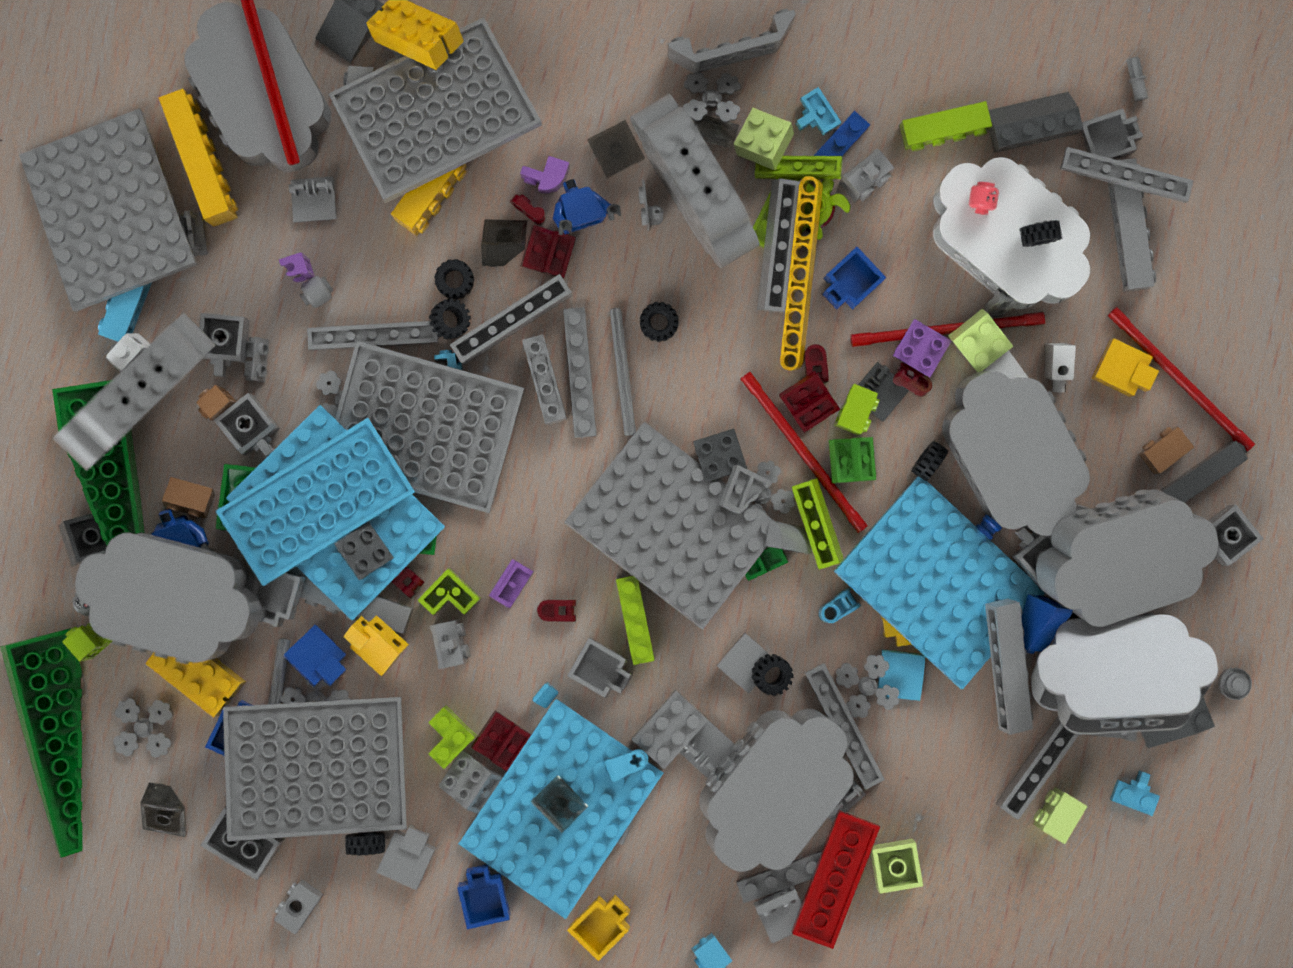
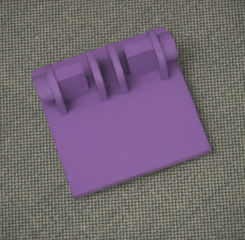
[893,319,951,378]

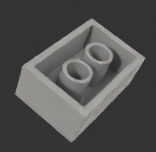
[632,689,708,769]
[201,807,285,880]

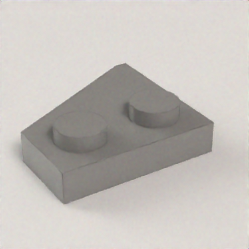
[719,465,772,514]

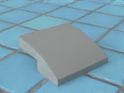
[716,633,770,693]

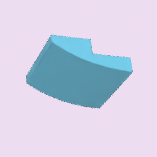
[877,649,925,701]

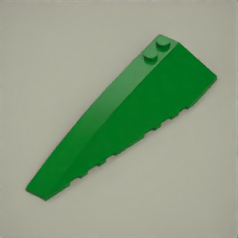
[52,380,145,546]

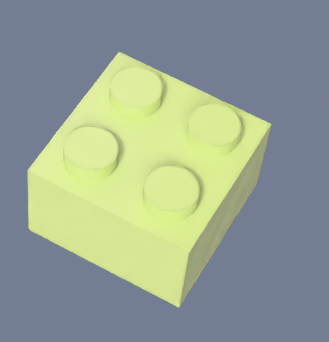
[734,108,794,170]
[948,309,1013,372]
[1033,787,1087,844]
[871,839,923,894]

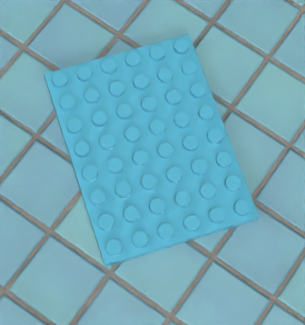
[226,405,445,621]
[834,476,1045,689]
[459,699,664,919]

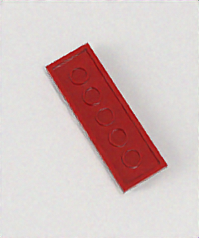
[791,810,880,949]

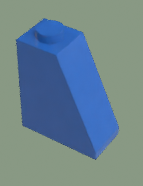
[1021,594,1073,654]

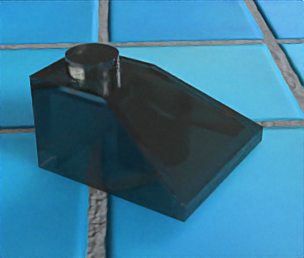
[481,219,528,267]
[140,782,187,837]

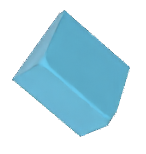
[533,682,559,708]

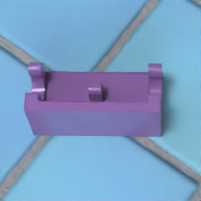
[279,252,315,282]
[489,559,533,608]

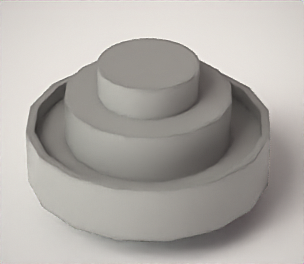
[1218,668,1252,700]

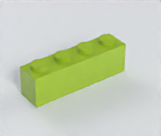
[899,101,992,151]
[792,478,844,570]
[616,576,655,665]

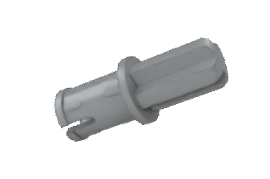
[1127,57,1148,101]

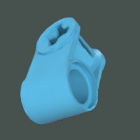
[818,587,861,623]
[604,749,649,782]

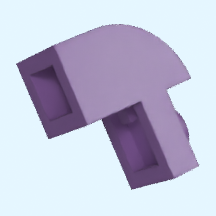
[520,156,570,194]

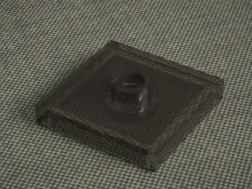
[694,116,739,148]
[587,120,645,179]

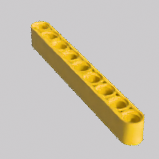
[780,176,823,370]

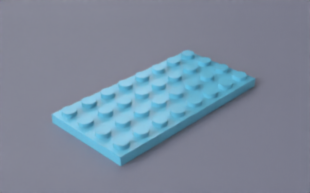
[216,418,415,587]

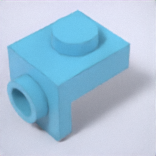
[434,350,463,370]

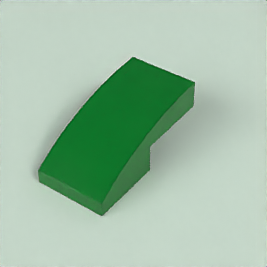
[745,547,789,581]

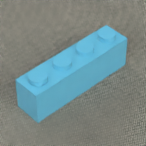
[98,282,152,342]

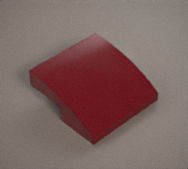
[520,225,576,279]
[779,371,840,433]
[471,710,531,771]

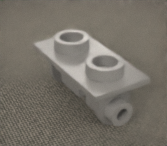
[180,211,208,256]
[244,337,269,382]
[828,780,866,822]

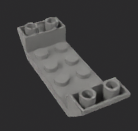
[667,9,796,74]

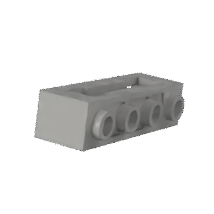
[522,334,567,426]

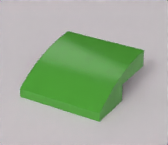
[829,437,876,483]

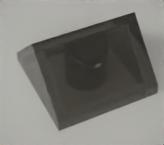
[530,775,588,833]

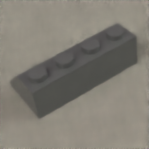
[989,92,1083,153]

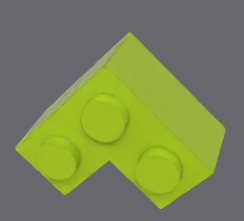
[833,384,879,435]
[418,568,482,615]
[62,623,113,662]
[428,705,477,769]

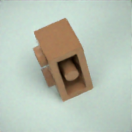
[196,385,237,421]
[1139,426,1194,475]
[162,477,215,519]

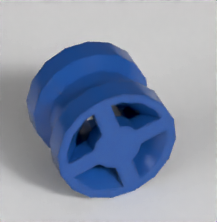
[975,514,1002,541]

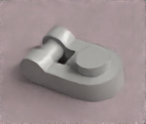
[984,290,1018,317]

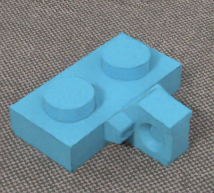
[795,87,842,136]
[1110,770,1160,816]

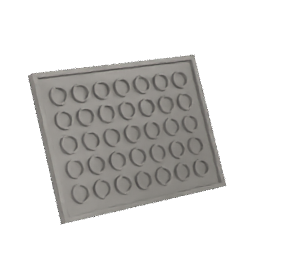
[329,17,542,203]
[19,108,197,312]
[335,341,525,513]
[564,422,774,630]
[223,697,407,841]

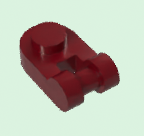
[510,194,545,225]
[804,344,829,383]
[892,362,933,397]
[392,566,425,598]
[537,600,576,622]

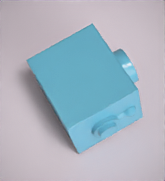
[691,933,732,968]

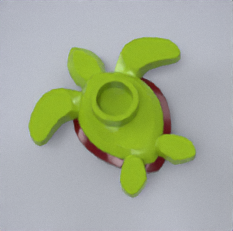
[802,179,851,240]

